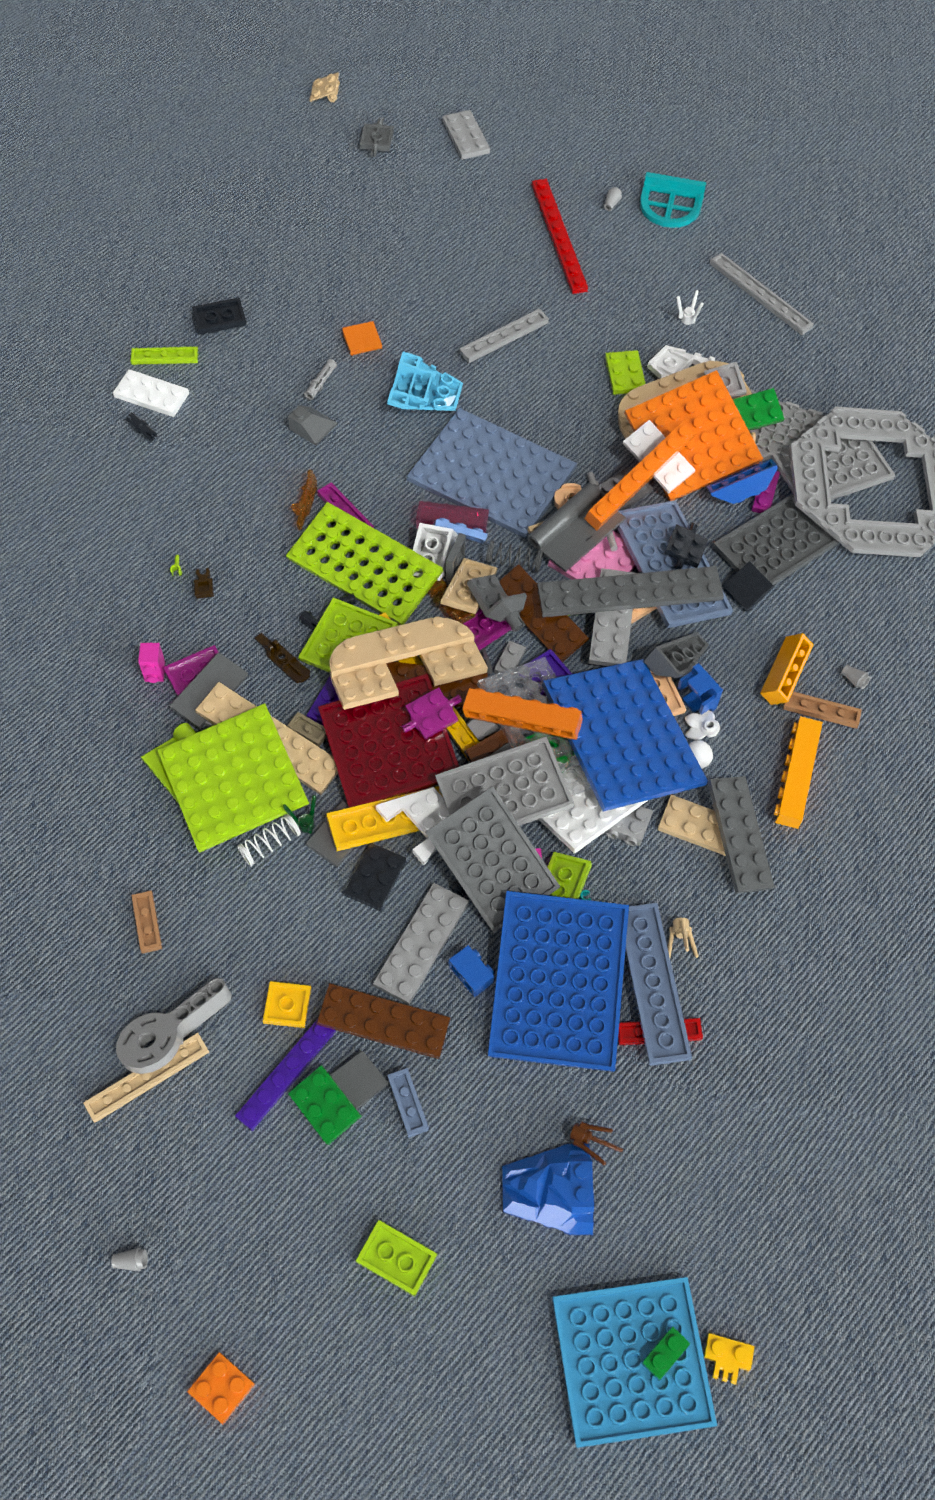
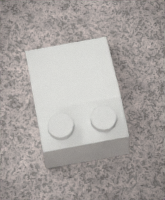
[413,523,458,582]

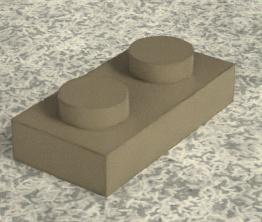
[287,712,327,747]

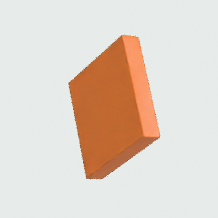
[342,321,382,355]

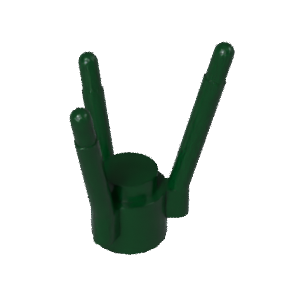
[283,795,316,834]

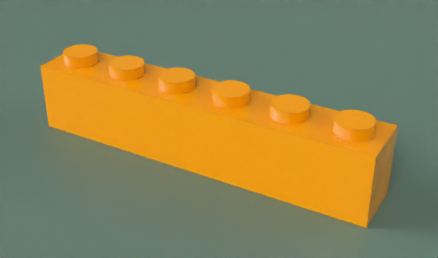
[773,716,823,829]

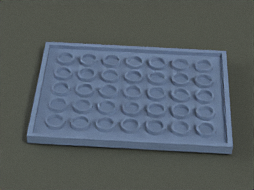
[407,408,577,538]

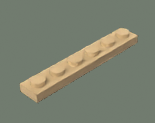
[83,1033,209,1123]

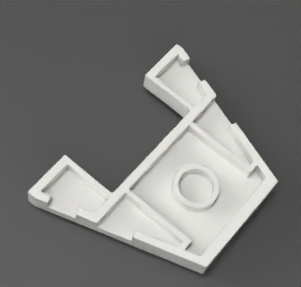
[647,345,715,379]
[376,787,449,865]

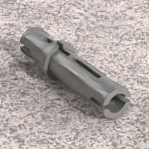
[304,359,337,400]

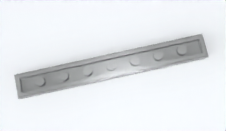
[710,253,814,335]

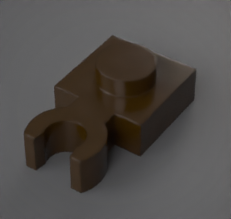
[194,568,214,599]

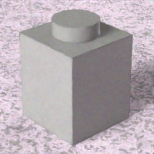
[467,719,500,741]

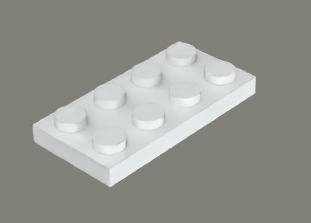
[113,369,189,417]
[623,420,695,494]

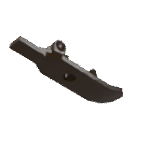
[255,633,311,683]

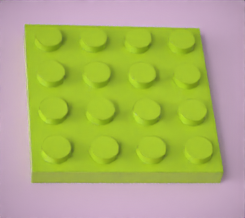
[298,598,398,673]

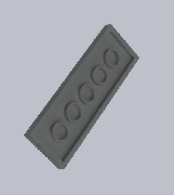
[707,776,774,894]

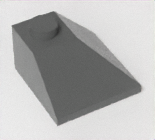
[288,406,337,446]

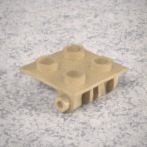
[309,72,340,102]

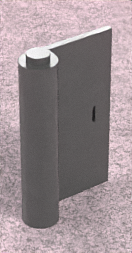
[528,483,626,572]

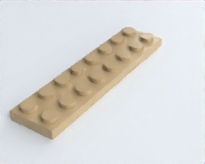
[196,682,338,795]

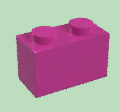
[138,643,166,683]

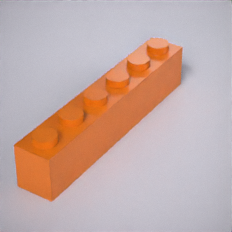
[463,688,583,740]

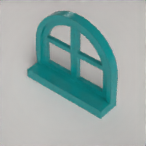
[640,172,707,228]

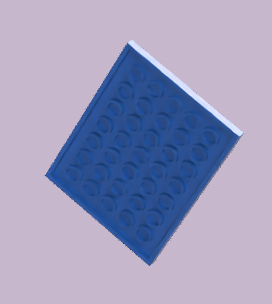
[542,659,708,812]
[488,891,629,1072]

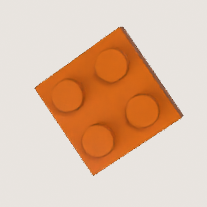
[187,1352,255,1424]

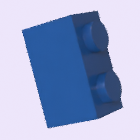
[449,945,495,998]

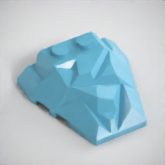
[387,352,463,411]

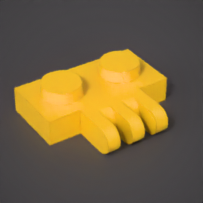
[704,1333,755,1385]

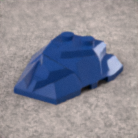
[502,1144,594,1235]

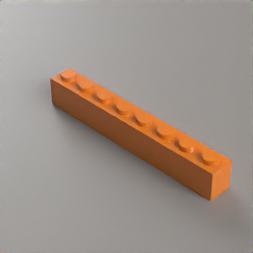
[584,422,695,531]

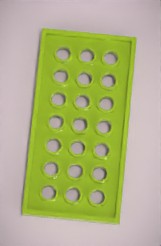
[286,502,443,625]

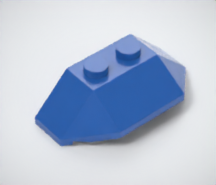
[707,459,778,504]

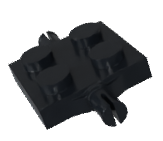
[665,523,708,570]

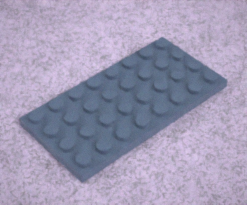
[617,500,733,628]

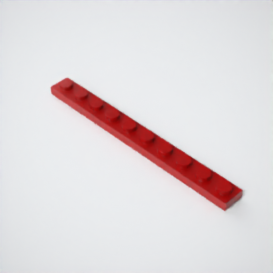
[532,179,588,294]

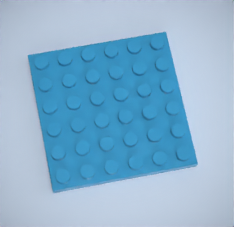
[552,1277,717,1448]

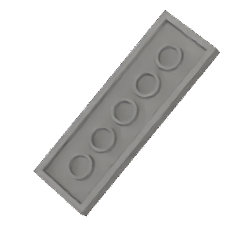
[588,568,637,666]
[373,883,469,1005]

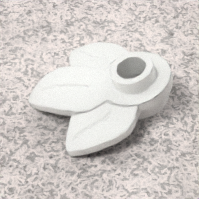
[685,710,720,740]

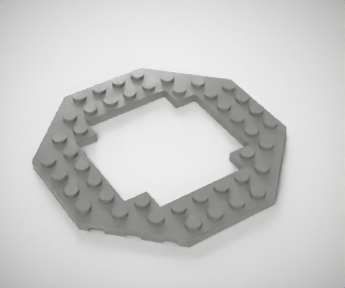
[789,407,935,557]

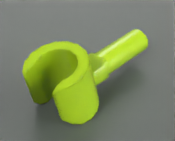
[170,555,182,576]

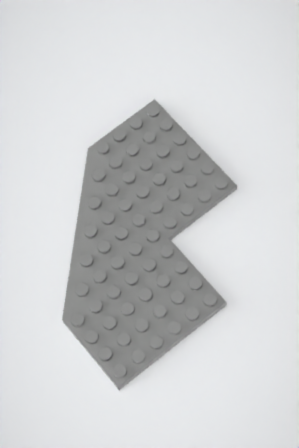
[749,389,895,500]

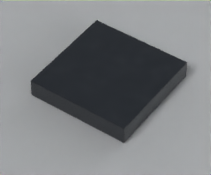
[723,561,774,612]

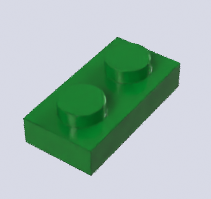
[642,1327,691,1381]

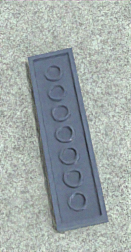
[625,903,692,1066]

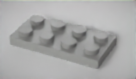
[442,110,490,160]

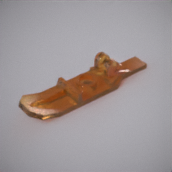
[291,470,317,530]

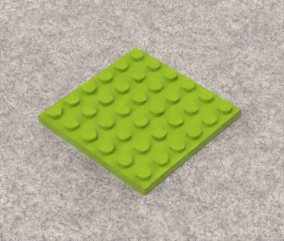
[158,703,309,853]

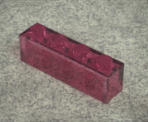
[416,501,489,533]

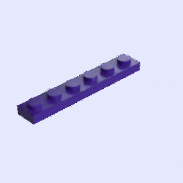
[235,1019,336,1131]

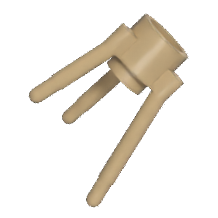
[667,918,699,958]

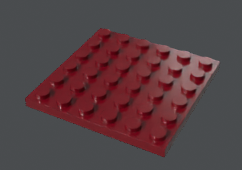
[318,674,459,808]

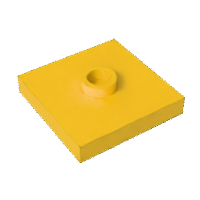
[263,981,312,1028]

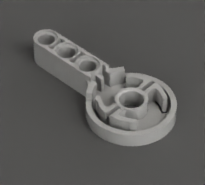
[116,978,232,1074]

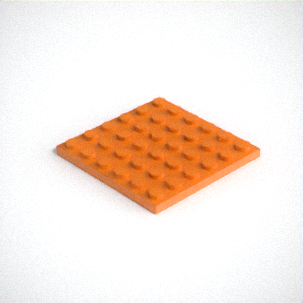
[624,370,763,502]

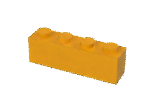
[760,633,814,705]

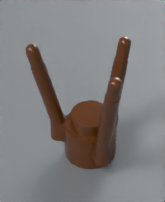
[570,1122,623,1165]

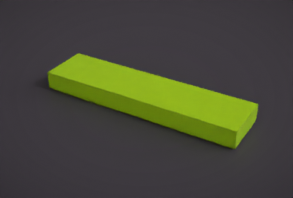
[131,347,198,365]

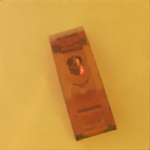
[428,578,476,624]

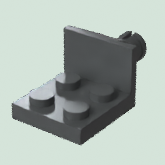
[467,574,527,632]

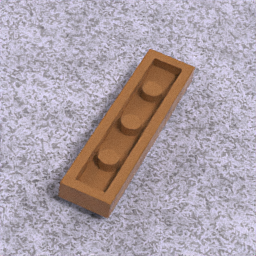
[783,692,862,729]

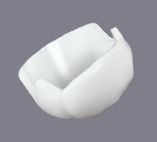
[689,740,713,769]

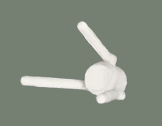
[677,290,703,325]

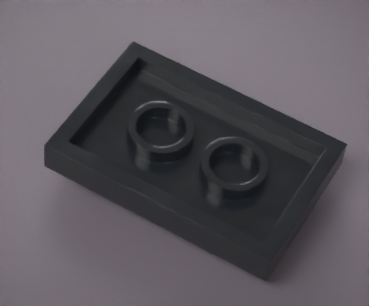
[192,297,247,335]
[344,843,406,911]

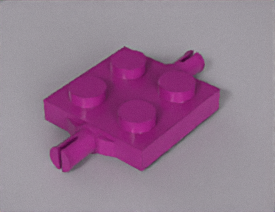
[401,688,462,739]

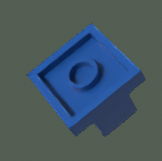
[677,663,723,715]

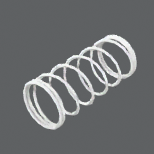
[237,814,301,866]

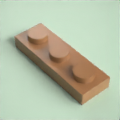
[132,890,163,954]

